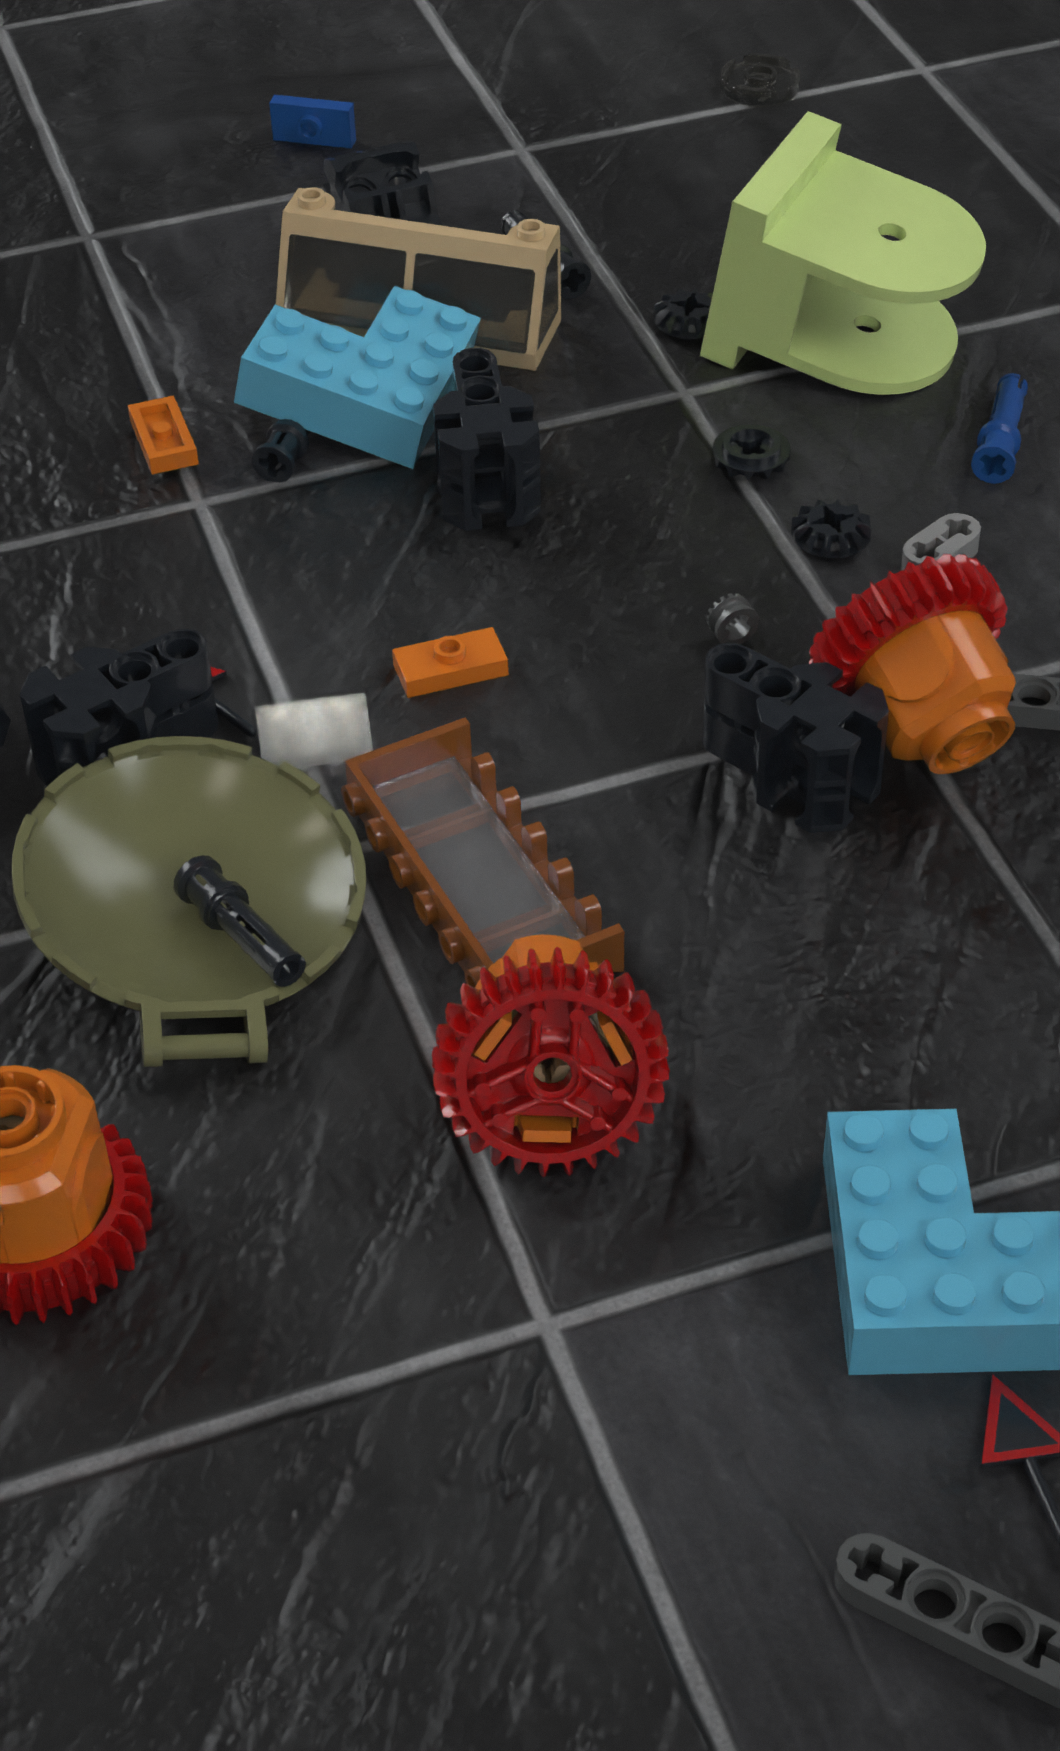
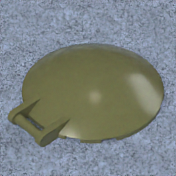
[12,736,366,1067]

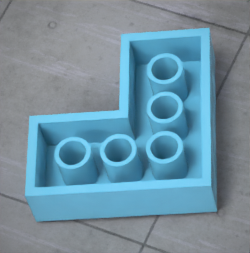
[234,286,481,469]
[823,1109,1060,1375]

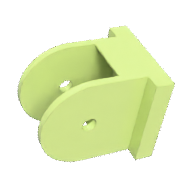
[700,111,986,395]

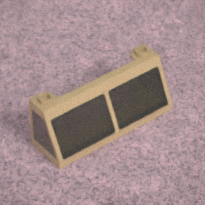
[276,187,561,371]

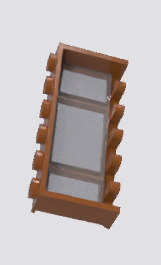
[341,717,624,988]

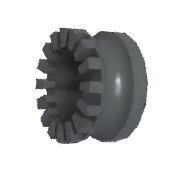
[706,593,759,644]

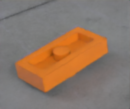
[128,395,199,475]
[392,627,509,698]

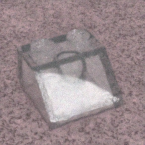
[255,693,373,776]

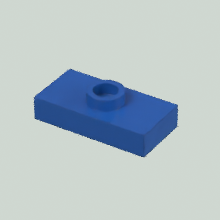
[269,95,356,149]

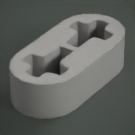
[901,513,981,571]

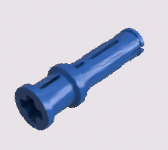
[971,373,1028,484]

